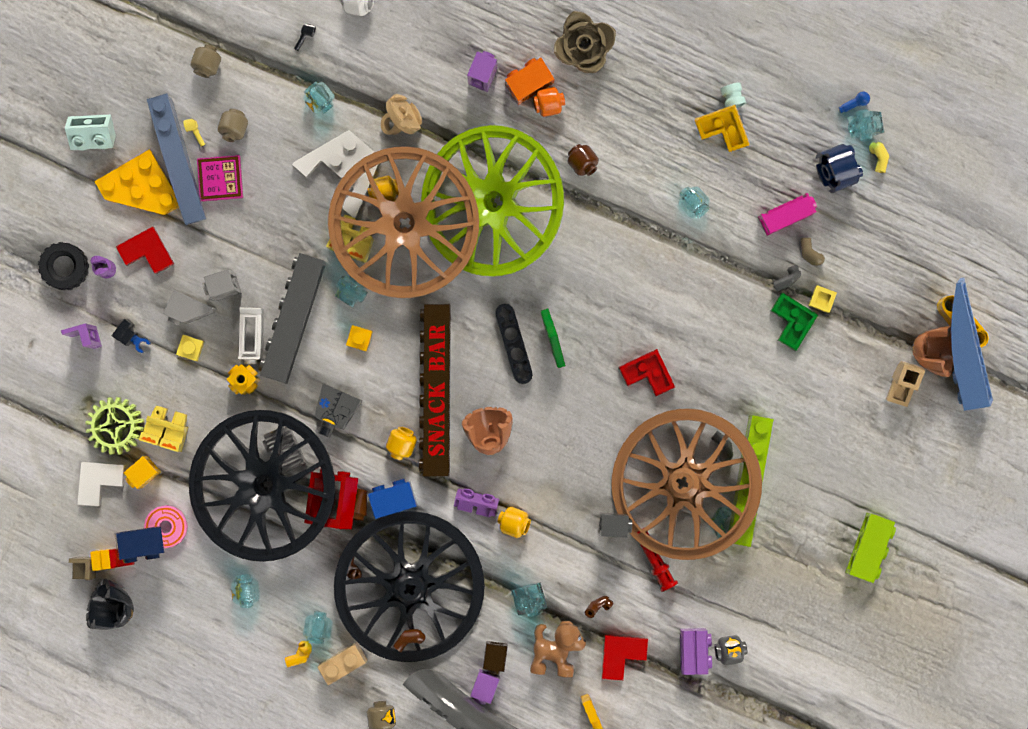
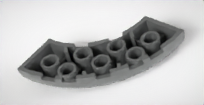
[403,669,518,729]

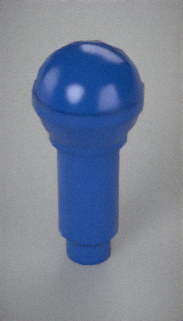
[838,91,870,113]

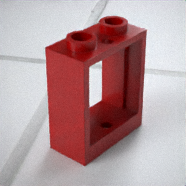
[304,468,359,529]

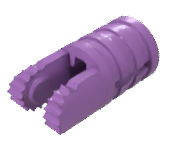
[90,256,116,279]

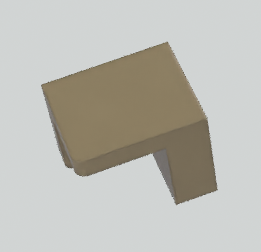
[68,557,96,580]

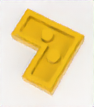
[694,105,750,152]
[581,694,603,729]

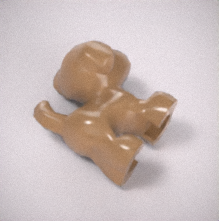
[530,621,586,677]

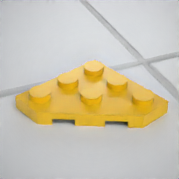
[94,149,179,216]

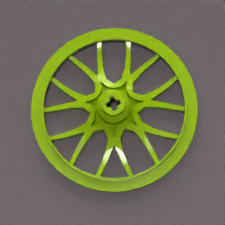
[421,125,564,277]

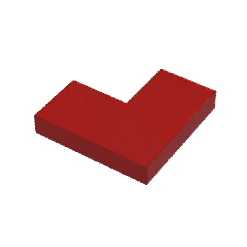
[116,226,175,274]
[618,349,675,397]
[602,635,648,681]

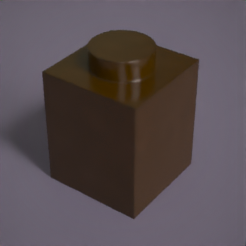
[483,641,508,675]

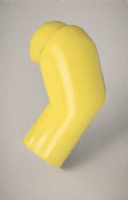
[869,142,889,173]

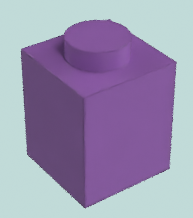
[470,669,500,705]

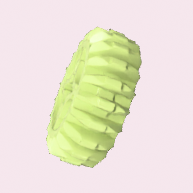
[85,397,144,455]

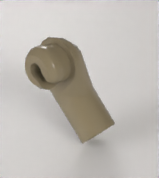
[801,238,825,266]

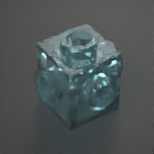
[848,109,884,142]
[335,274,368,308]
[511,582,547,617]

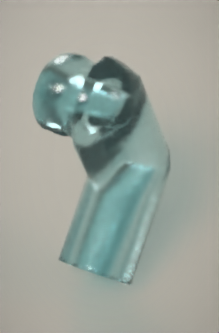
[712,507,731,539]

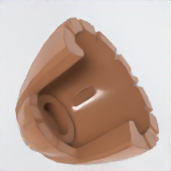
[912,326,954,377]
[462,407,513,455]

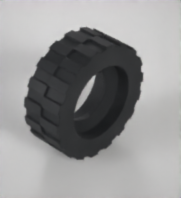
[38,242,89,290]

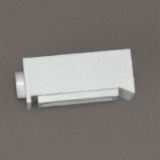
[238,307,264,364]

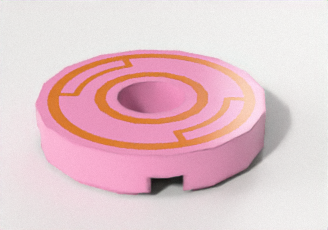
[144,505,188,548]

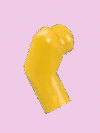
[285,641,312,668]

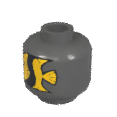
[714,635,748,665]

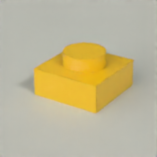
[346,325,373,352]

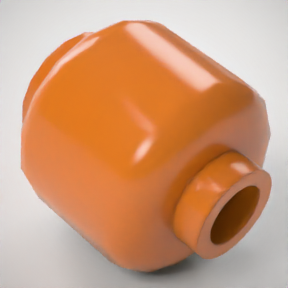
[533,87,565,117]

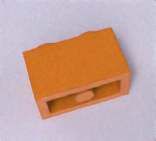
[505,58,555,105]

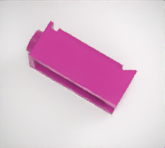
[758,193,817,236]

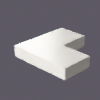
[77,462,126,506]

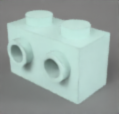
[65,114,116,151]

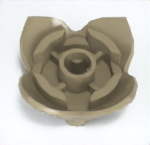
[554,11,616,73]

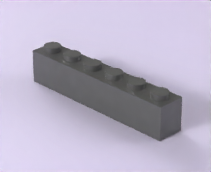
[259,253,326,384]

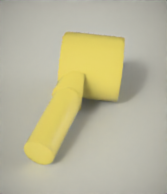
[183,119,205,147]

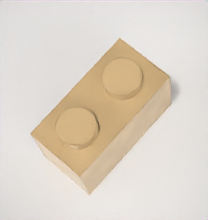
[317,642,368,685]

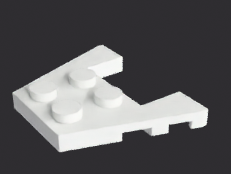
[292,130,379,219]

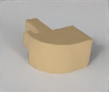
[886,361,925,407]

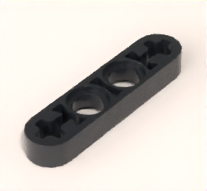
[495,303,533,384]

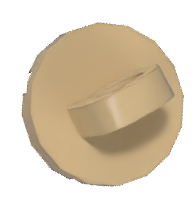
[381,94,422,135]

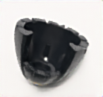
[86,579,134,630]

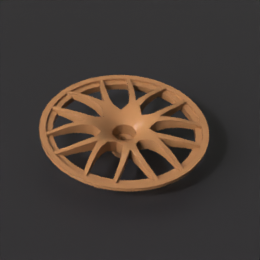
[328,147,479,298]
[612,409,762,560]

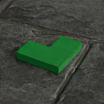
[770,293,818,351]
[541,308,566,368]

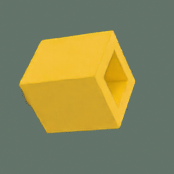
[123,456,161,489]

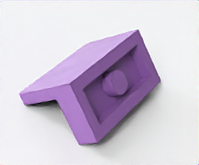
[61,323,102,349]

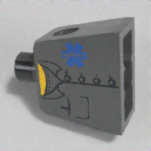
[315,384,363,438]

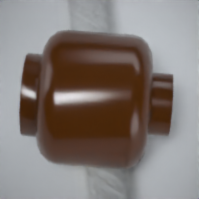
[567,144,599,176]

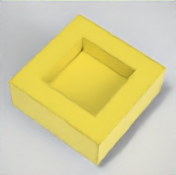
[808,285,837,313]
[176,335,204,362]

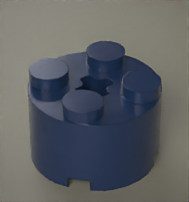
[816,144,863,193]

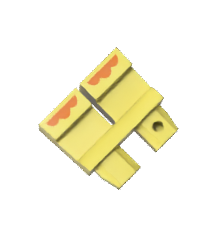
[326,214,374,263]
[139,405,189,452]

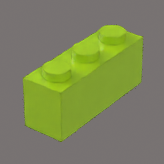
[845,512,896,583]

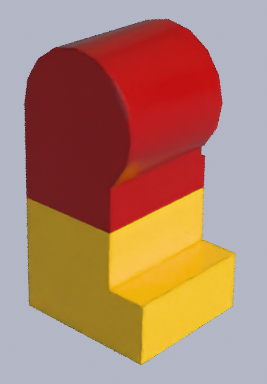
[90,549,135,571]

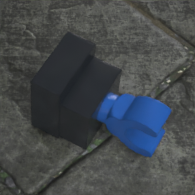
[111,319,151,353]

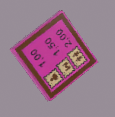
[197,155,244,202]

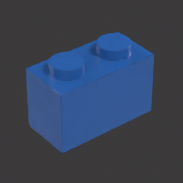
[368,478,418,519]

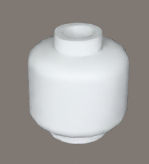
[341,0,374,16]

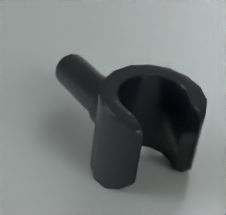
[294,24,316,51]

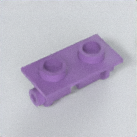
[454,488,499,518]

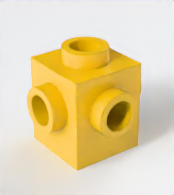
[226,364,260,395]

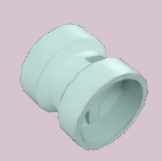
[720,82,746,108]

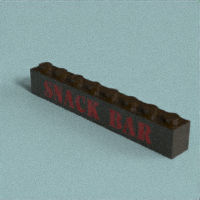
[419,304,451,476]

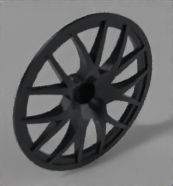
[189,410,336,562]
[334,511,485,662]

